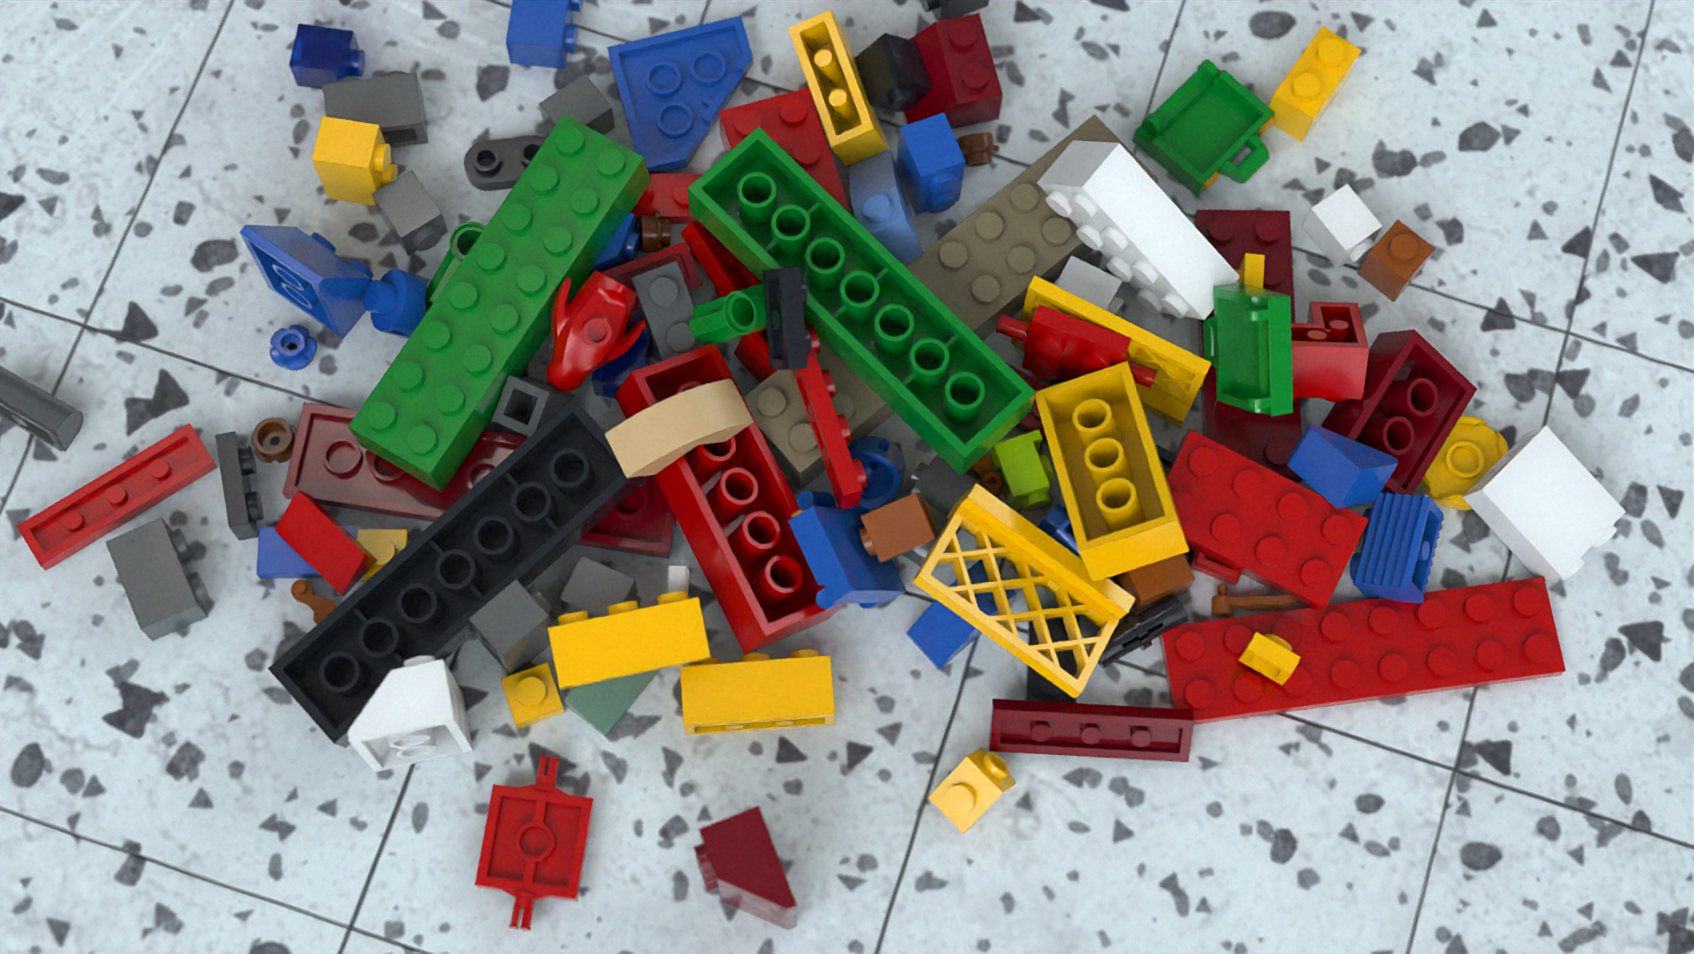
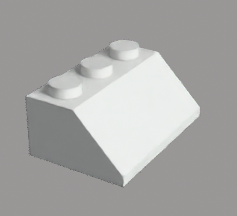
[348,656,473,772]

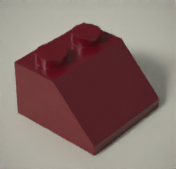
[903,13,1003,129]

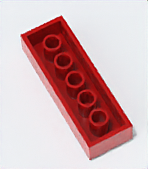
[615,343,845,655]

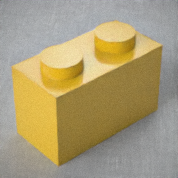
[1269,26,1362,143]
[312,116,398,206]

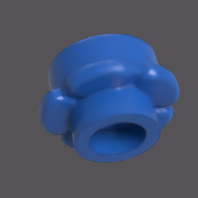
[269,325,317,371]

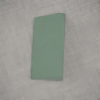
[565,669,661,737]

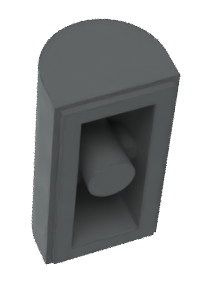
[0,366,83,452]

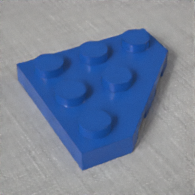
[607,16,753,173]

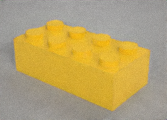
[1035,361,1189,582]

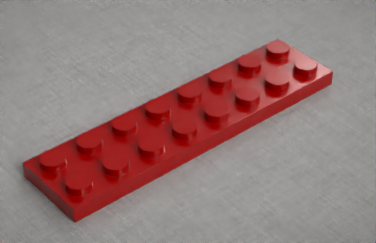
[1159,577,1566,725]

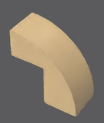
[605,379,754,478]

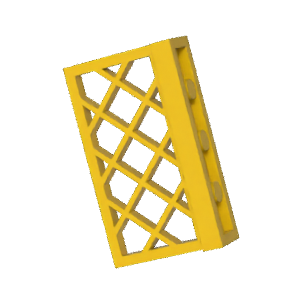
[1011,276,1212,428]
[912,483,1136,699]

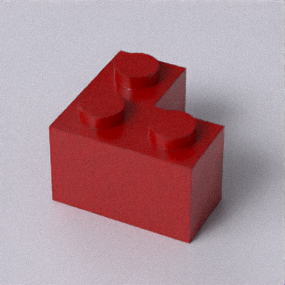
[1291,301,1369,402]

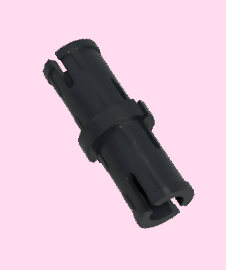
[1089,593,1189,669]

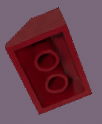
[1320,329,1477,496]
[693,806,797,930]

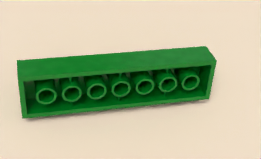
[348,114,651,493]
[687,126,1036,476]

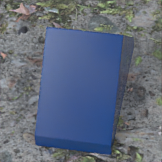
[1286,423,1399,509]

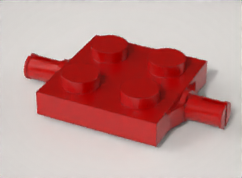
[995,305,1158,389]
[475,755,595,931]

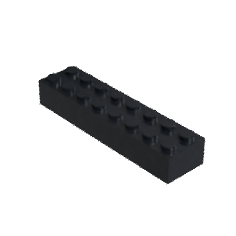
[268,398,645,748]

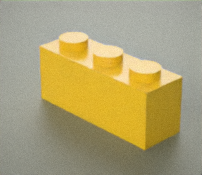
[788,9,889,167]
[548,590,711,689]
[680,650,835,736]

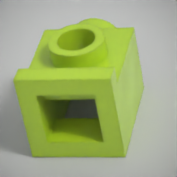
[990,430,1054,512]

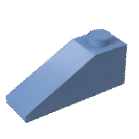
[848,150,924,264]

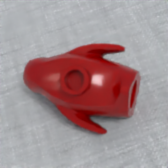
[546,270,646,393]

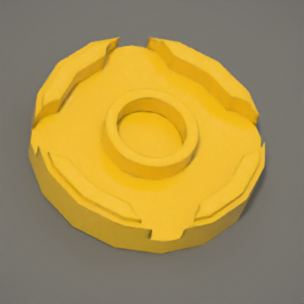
[1419,415,1509,511]

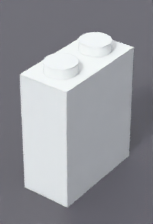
[1462,425,1626,581]

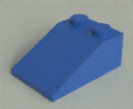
[240,225,374,339]

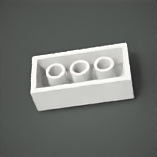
[1037,140,1240,320]

